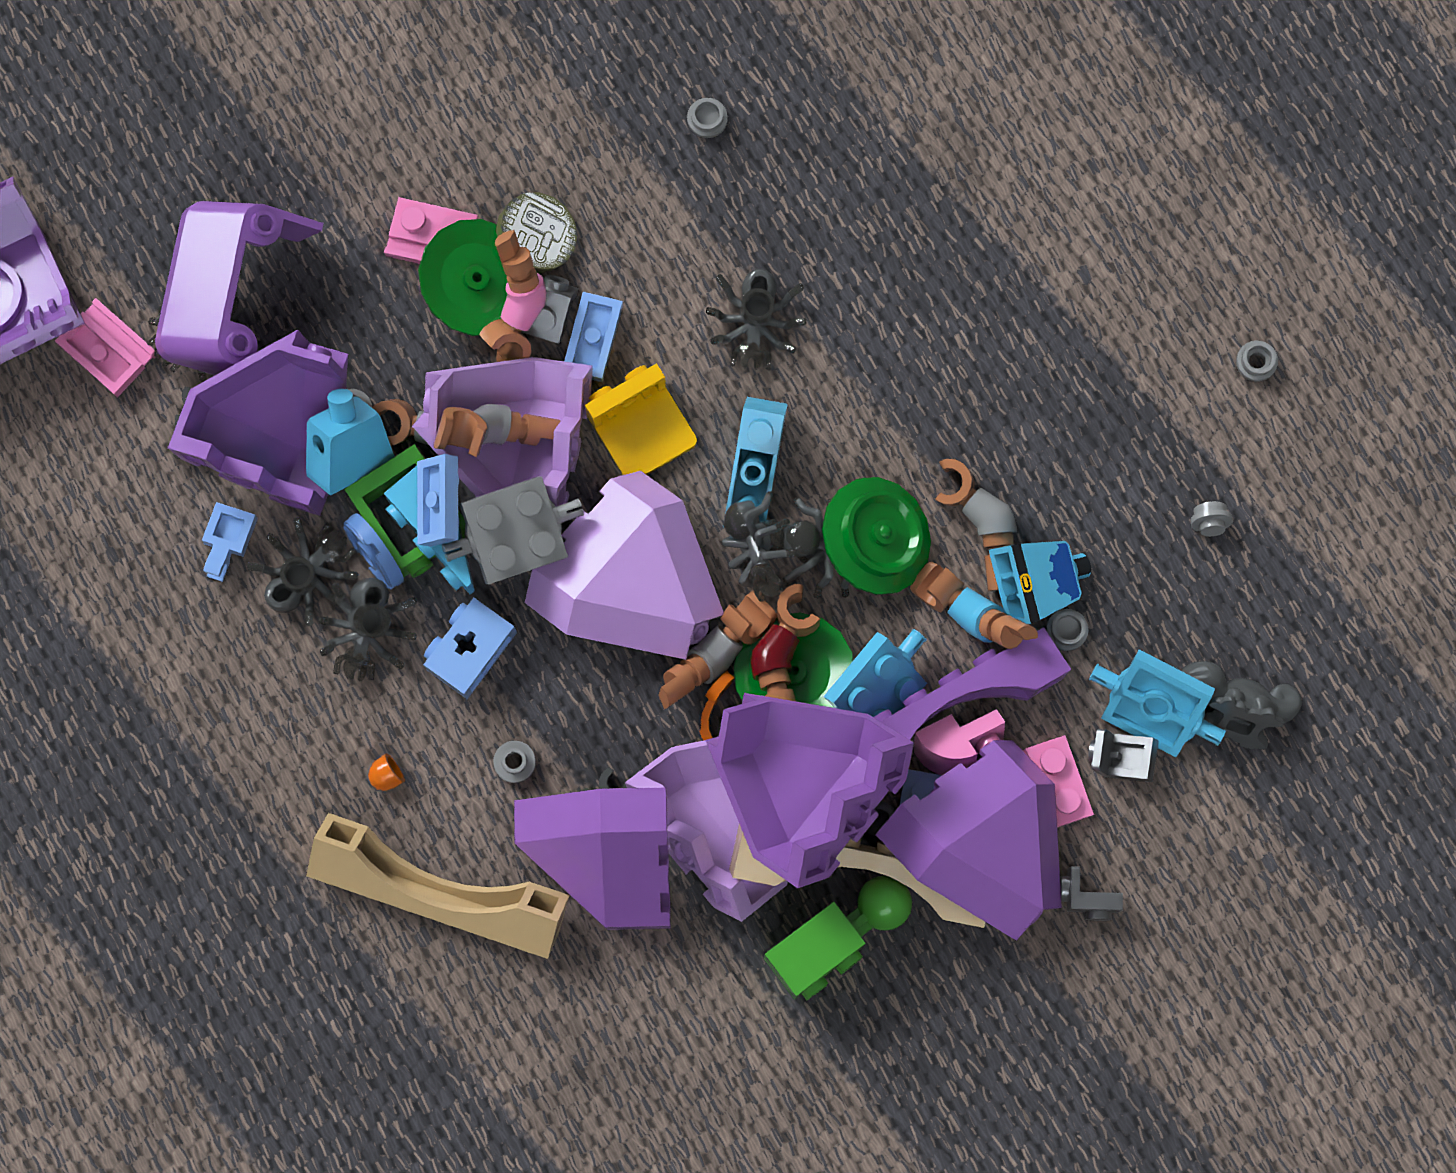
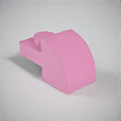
[914,709,1005,775]

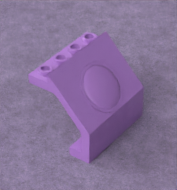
[0,177,85,364]

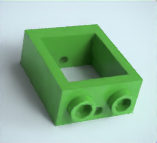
[344,444,466,578]

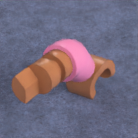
[479,230,547,362]

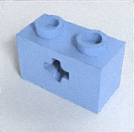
[423,597,517,699]

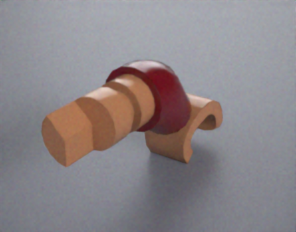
[751,584,820,701]

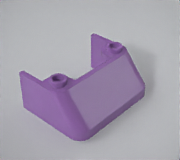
[155,201,324,375]

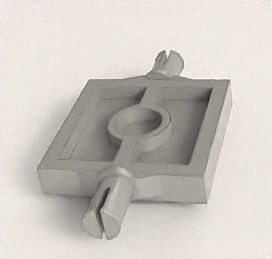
[442,476,584,585]

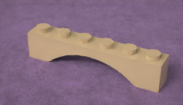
[306,813,569,959]
[729,824,985,928]

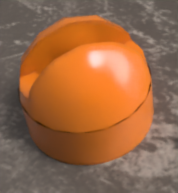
[368,753,405,791]

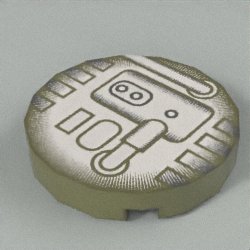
[496,192,578,274]

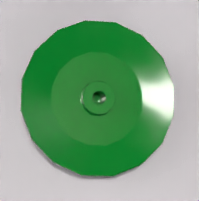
[418,219,508,336]
[822,477,931,595]
[734,612,853,708]

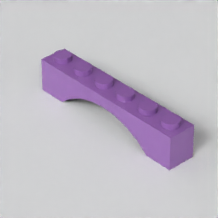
[874,627,1071,740]

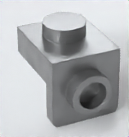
[522,275,578,344]
[1088,729,1159,782]
[1060,866,1123,921]

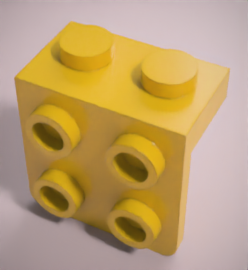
[585,363,697,475]

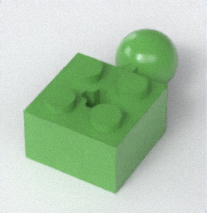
[764,875,912,1001]

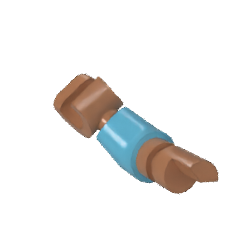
[910,562,1038,649]

